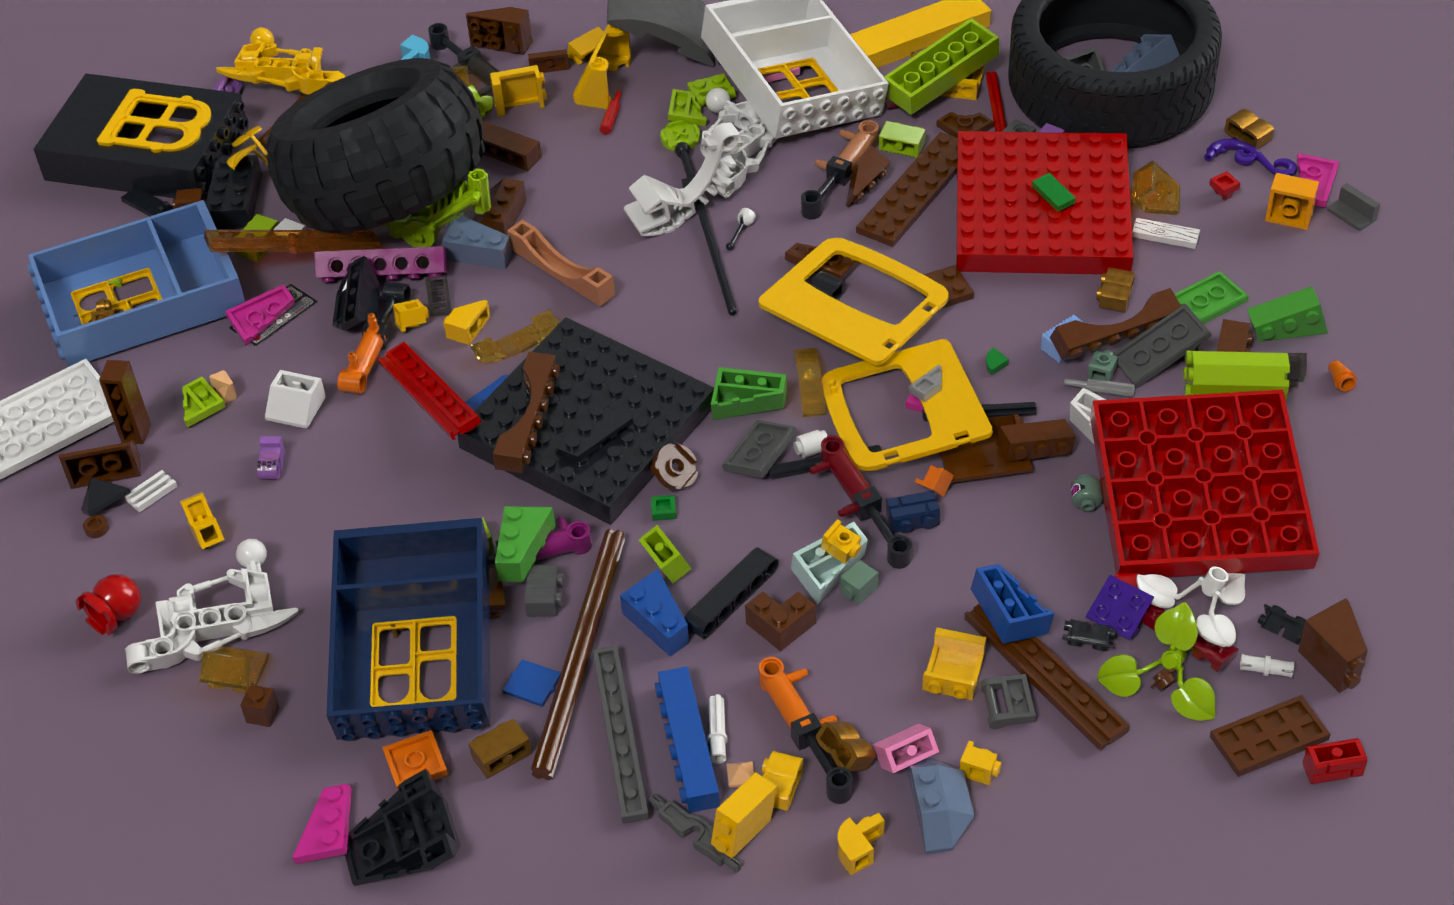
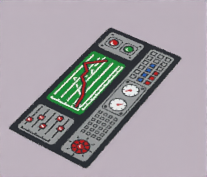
[229,284,317,346]

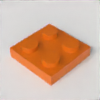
[382,730,448,791]

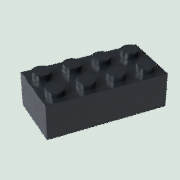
[206,155,262,230]

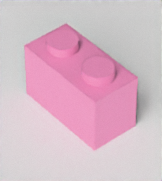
[873,723,939,773]

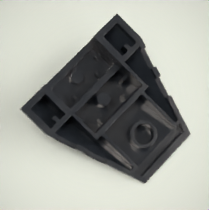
[345,769,461,886]

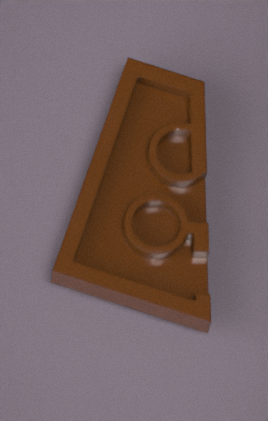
[785,243,861,279]

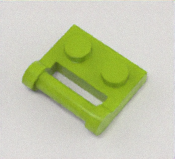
[687,73,736,107]

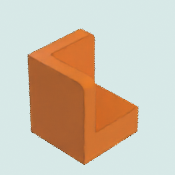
[915,465,954,497]

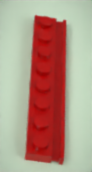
[377,342,482,440]

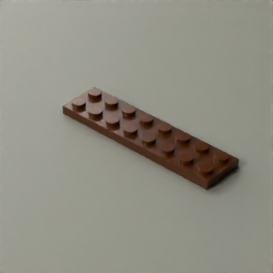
[856,132,958,247]

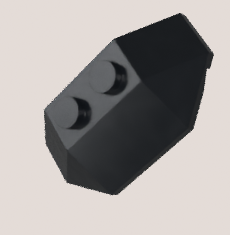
[332,256,380,330]

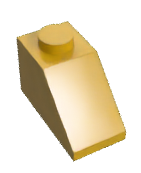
[443,300,491,345]

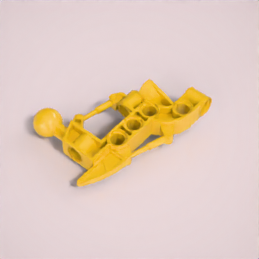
[216,27,345,95]

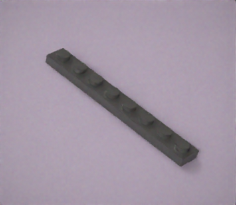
[593,646,649,823]

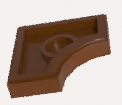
[936,112,994,138]

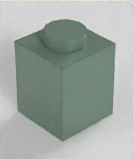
[840,560,879,605]

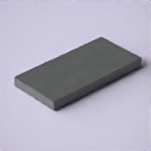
[1113,304,1212,388]

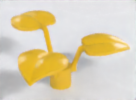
[227,126,268,170]

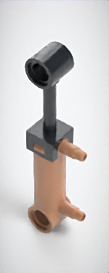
[801,120,879,220]

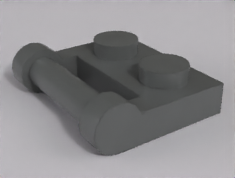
[980,674,1036,729]

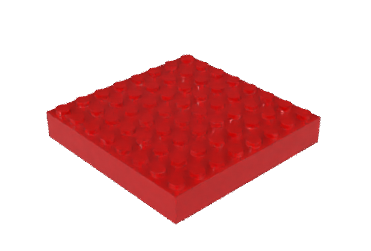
[956,131,1133,275]
[1090,389,1320,577]

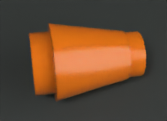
[1328,360,1357,392]

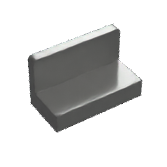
[1327,183,1380,231]

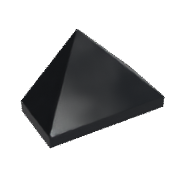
[81,478,131,516]

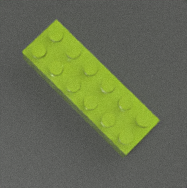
[884,18,999,115]

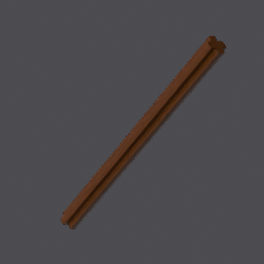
[531,529,625,780]

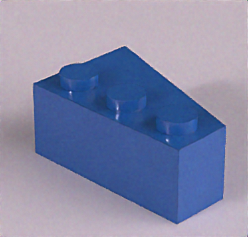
[971,564,1055,644]
[620,569,689,657]

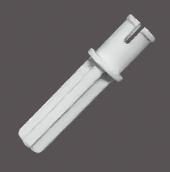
[707,694,728,764]

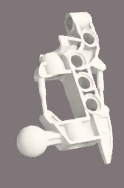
[700,88,778,198]
[125,539,299,674]

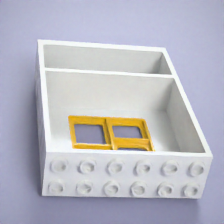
[701,0,889,139]

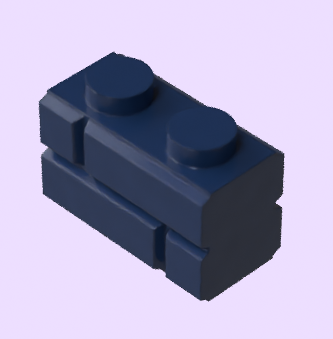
[886,491,940,533]

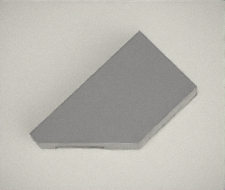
[908,365,942,402]

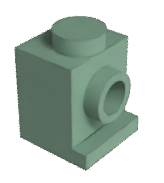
[1087,350,1118,381]

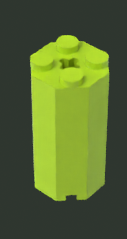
[1183,350,1290,400]

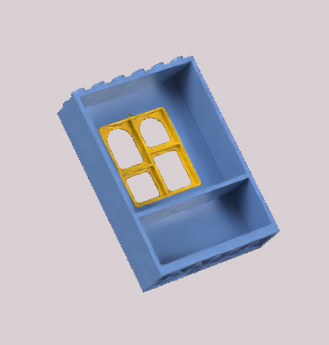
[27,200,245,367]

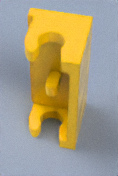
[568,26,604,65]

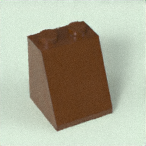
[1298,598,1368,693]

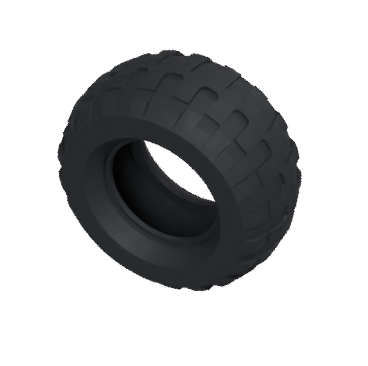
[265,58,485,233]

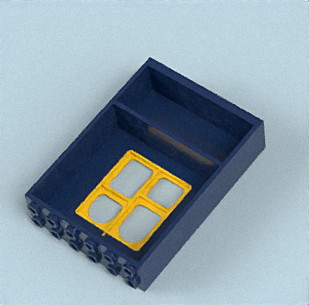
[326,518,490,741]

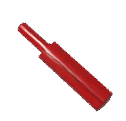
[599,91,622,135]

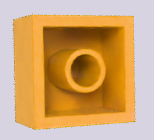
[1265,173,1319,230]

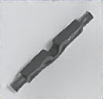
[648,794,743,873]

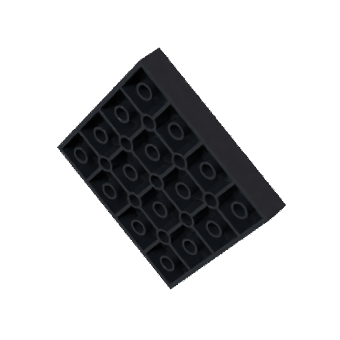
[457,317,714,525]

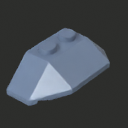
[906,758,974,854]

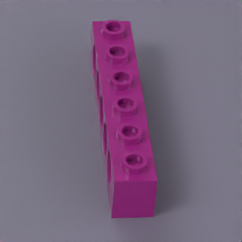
[314,246,447,282]

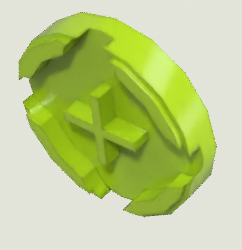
[660,120,701,151]

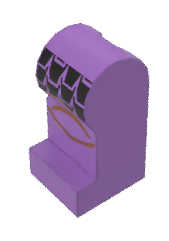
[257,436,285,480]

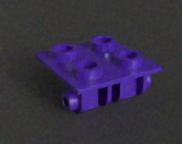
[1085,575,1154,640]

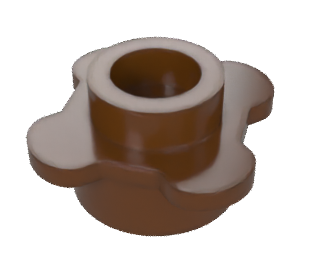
[1150,668,1177,692]

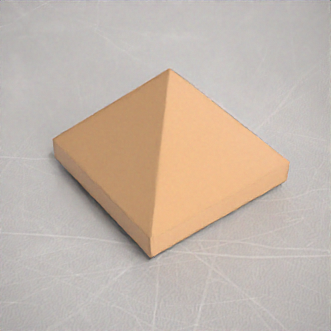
[727,761,754,788]

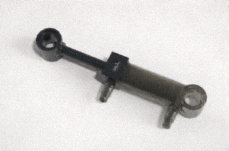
[428,23,500,97]

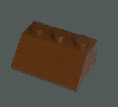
[472,178,526,235]
[59,441,141,489]

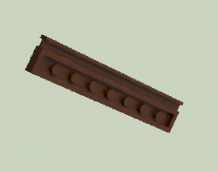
[964,604,1129,751]

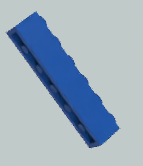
[654,666,720,813]

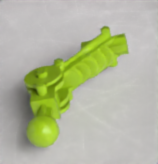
[360,169,491,248]

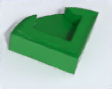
[986,347,1009,375]

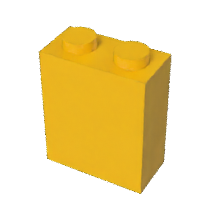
[711,772,777,858]

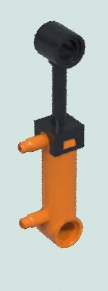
[337,281,411,395]
[758,657,853,804]

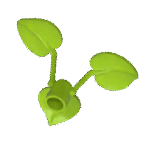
[1097,602,1216,721]

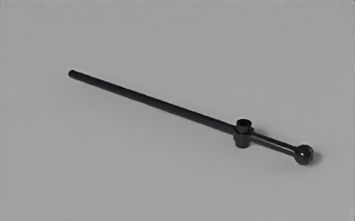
[675,142,737,315]

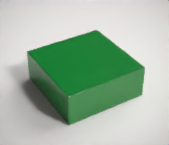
[651,495,676,521]

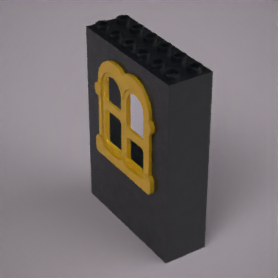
[33,73,249,199]

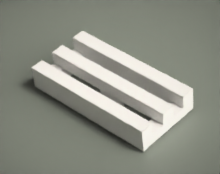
[124,470,177,513]

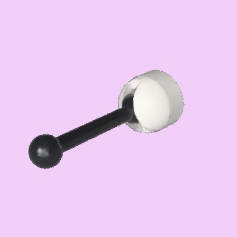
[726,208,756,251]

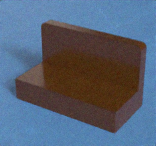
[528,49,569,73]

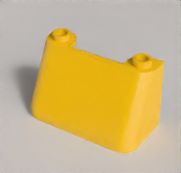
[573,24,632,109]

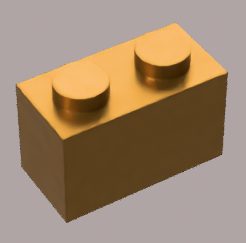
[468,718,532,779]

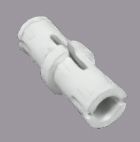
[1240,654,1294,678]

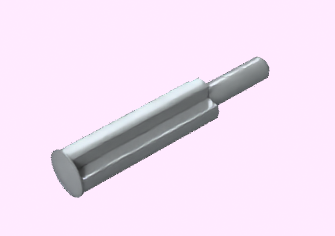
[1064,378,1135,398]

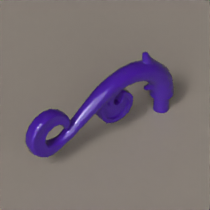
[1204,137,1297,176]

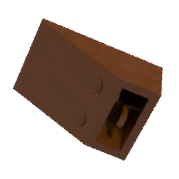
[466,7,532,55]

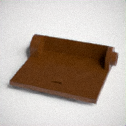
[939,414,1033,483]

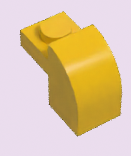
[179,492,225,549]
[838,812,885,875]

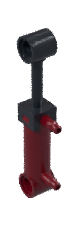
[810,435,912,569]

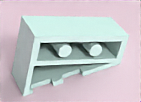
[791,522,868,605]

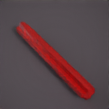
[986,71,1006,132]

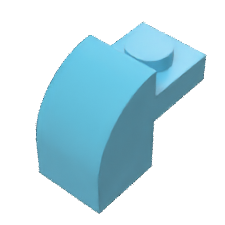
[400,35,431,60]

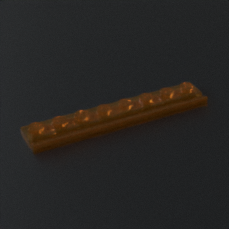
[204,230,381,252]

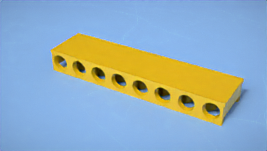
[850,0,992,68]

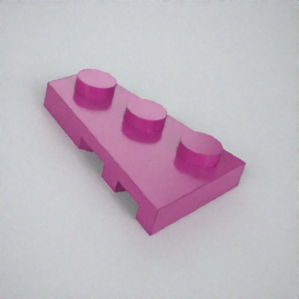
[1296,153,1339,208]
[225,284,295,345]
[292,783,352,864]

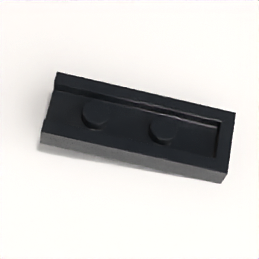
[121,189,173,217]

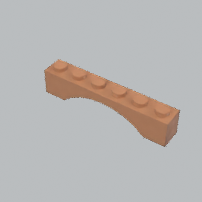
[507,219,615,307]

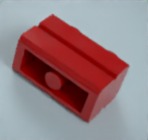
[1302,738,1368,784]

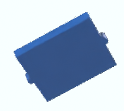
[503,659,561,707]

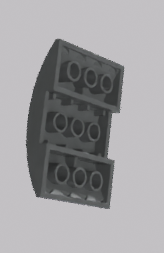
[607,0,714,67]

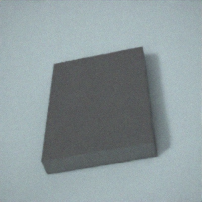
[722,420,797,479]

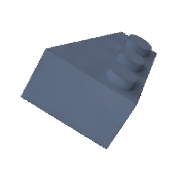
[442,215,512,269]

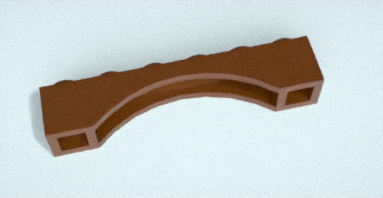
[1050,288,1181,360]
[493,351,560,473]

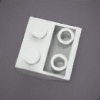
[265,370,326,429]

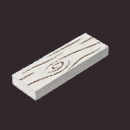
[1132,218,1200,249]

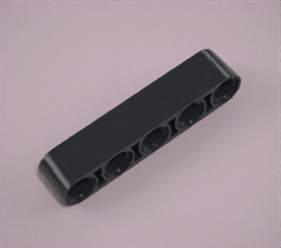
[684,547,779,639]

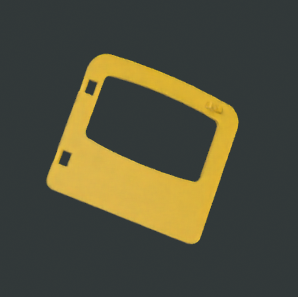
[758,238,948,365]
[821,339,993,471]

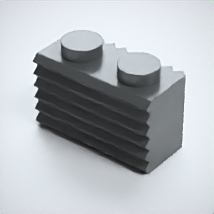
[525,565,563,617]

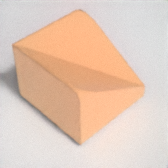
[209,370,237,404]

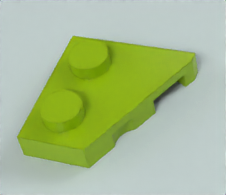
[667,89,707,127]

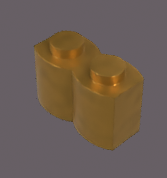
[1224,109,1274,149]
[1096,267,1135,312]
[816,721,876,771]

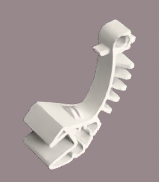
[624,122,744,236]

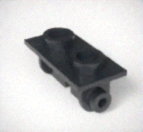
[1257,604,1306,645]
[1062,619,1116,651]

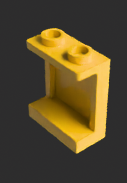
[490,65,547,117]
[922,627,987,700]

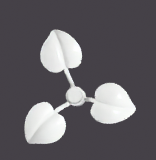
[1136,567,1245,647]

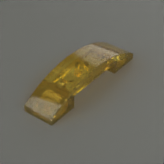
[470,309,559,362]
[793,347,826,417]

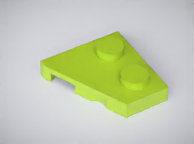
[182,376,226,428]

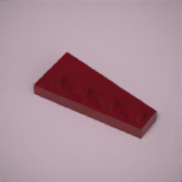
[1141,604,1239,672]

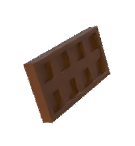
[1210,695,1330,777]

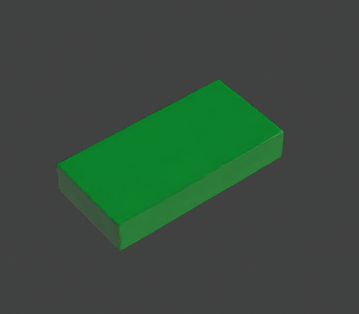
[1032,173,1076,212]

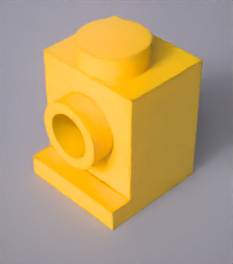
[393,299,429,332]
[821,519,862,564]
[960,740,1002,785]

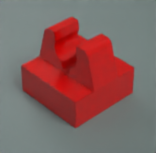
[1209,171,1240,200]

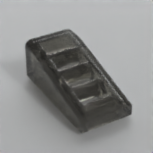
[425,276,452,317]

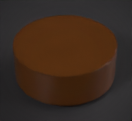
[83,515,109,538]

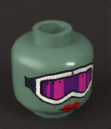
[1071,474,1103,512]

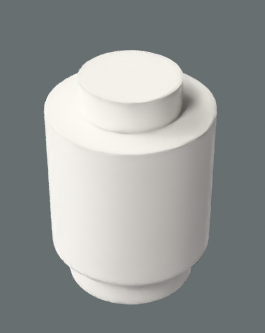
[793,430,827,458]

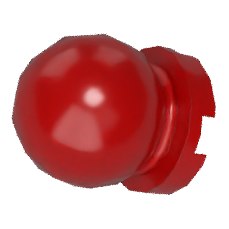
[76,574,141,636]

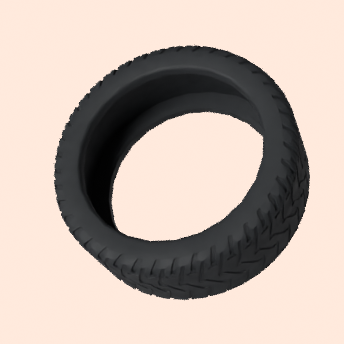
[1008,0,1222,148]

